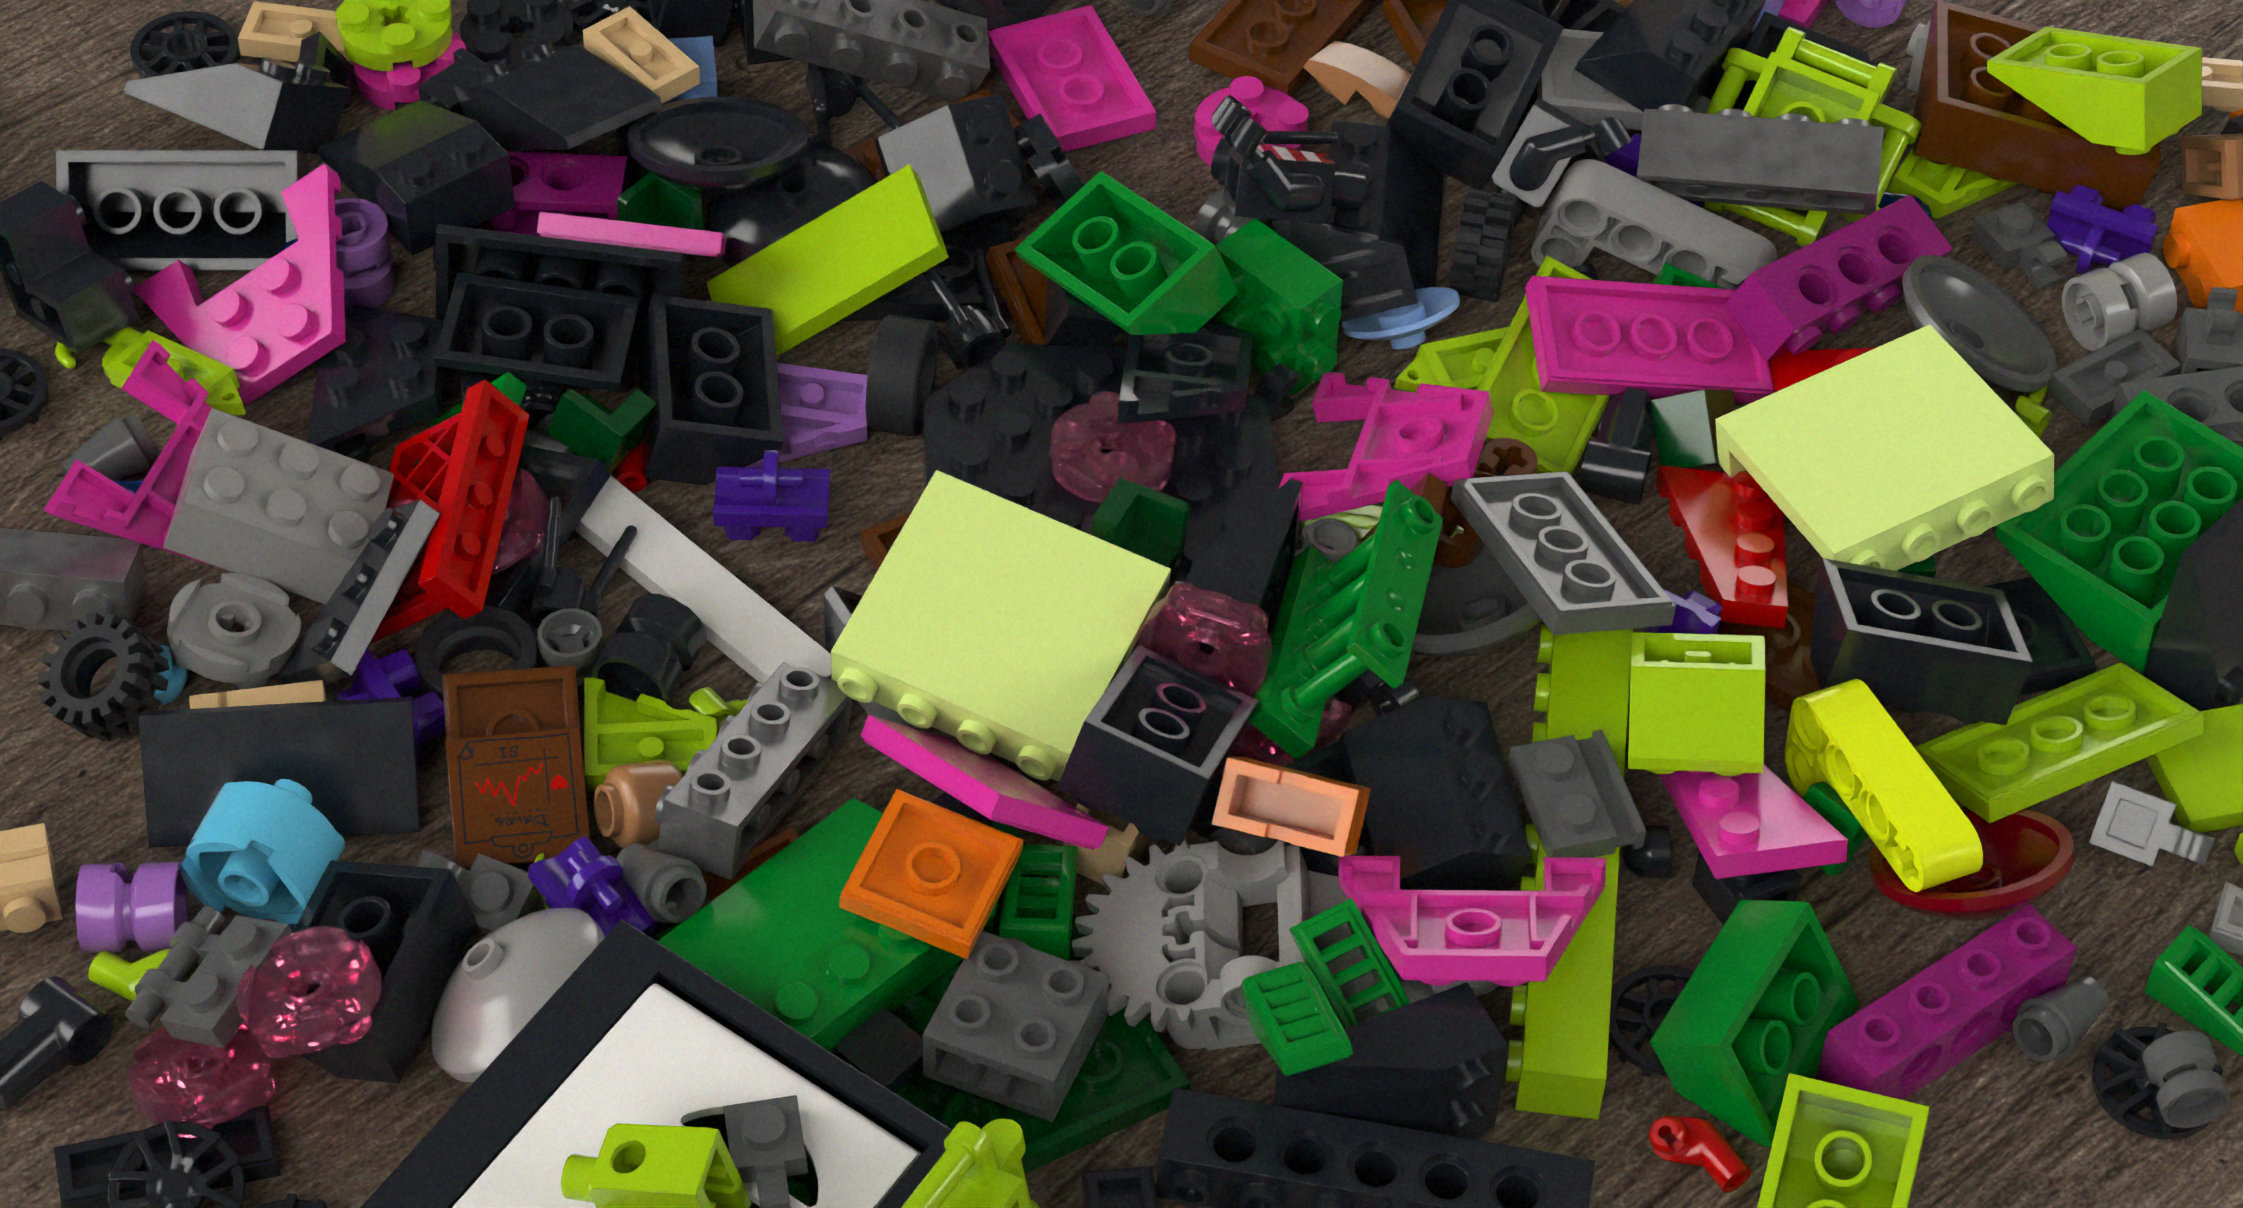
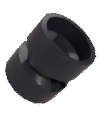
[592,594,707,705]

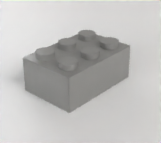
[163,408,394,604]

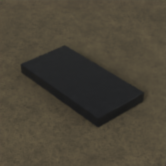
[138,696,421,848]

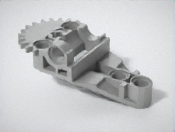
[1072,839,1499,1051]

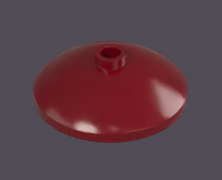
[1869,807,2075,921]

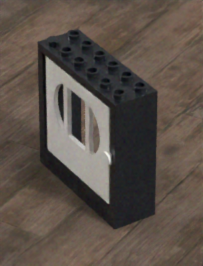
[360,919,952,1208]

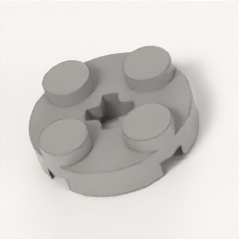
[167,573,301,689]

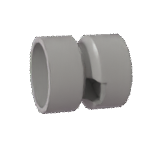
[2062,253,2177,351]

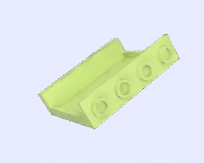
[1715,324,2054,571]
[831,470,1171,782]

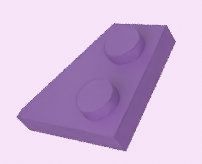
[746,363,870,468]

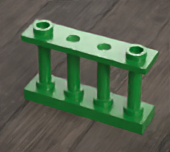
[1249,480,1443,760]

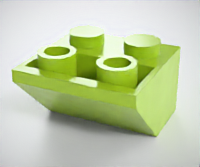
[1628,632,1766,777]

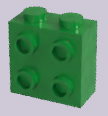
[1212,218,1343,396]

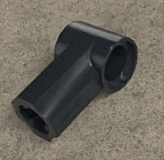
[1579,387,1656,505]
[0,976,113,1110]

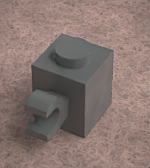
[2172,287,2243,375]

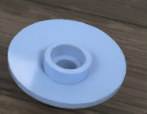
[1342,287,1460,350]

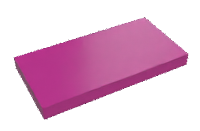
[1525,276,1774,404]
[861,715,1109,850]

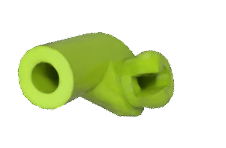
[88,949,197,1002]

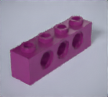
[389,151,629,238]
[1724,194,1954,361]
[1815,904,2077,1100]

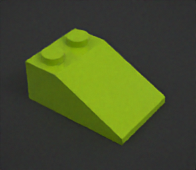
[1987,27,2202,155]
[1757,1073,1930,1208]

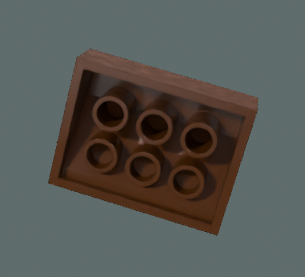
[1913,0,2161,211]

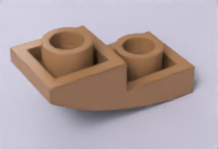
[1303,41,1411,119]

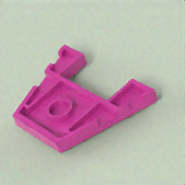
[135,163,346,406]
[44,340,226,570]
[1278,372,1494,522]
[1339,856,1606,987]

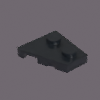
[1272,219,1418,322]

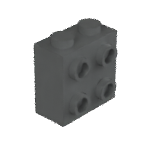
[923,931,1109,1122]

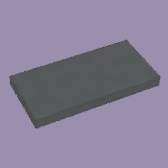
[1450,472,1676,635]

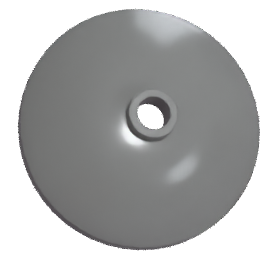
[431,908,605,1082]

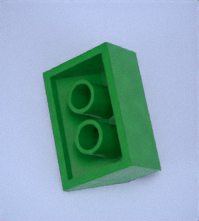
[1014,171,1238,335]
[1650,900,1859,1147]

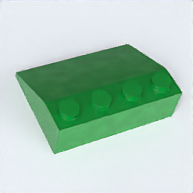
[1995,390,2243,673]
[657,798,998,1054]

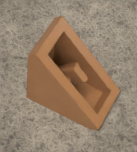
[2180,133,2243,199]

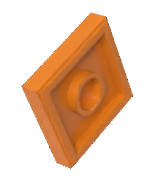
[839,789,1024,960]

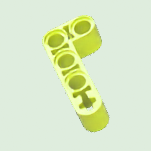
[1784,679,1983,892]

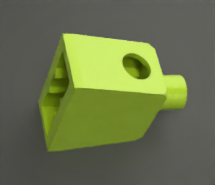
[561,1123,752,1208]

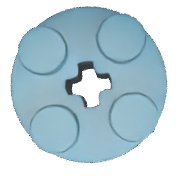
[181,779,345,931]

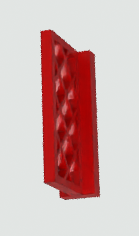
[369,379,530,645]

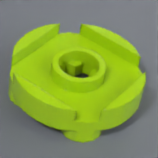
[335,0,453,71]

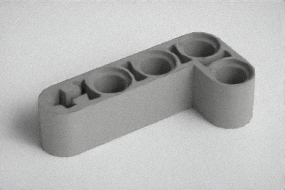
[1531,159,1778,290]

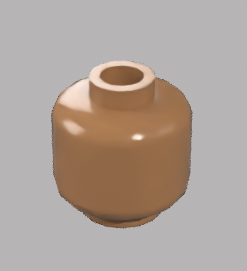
[594,759,683,849]

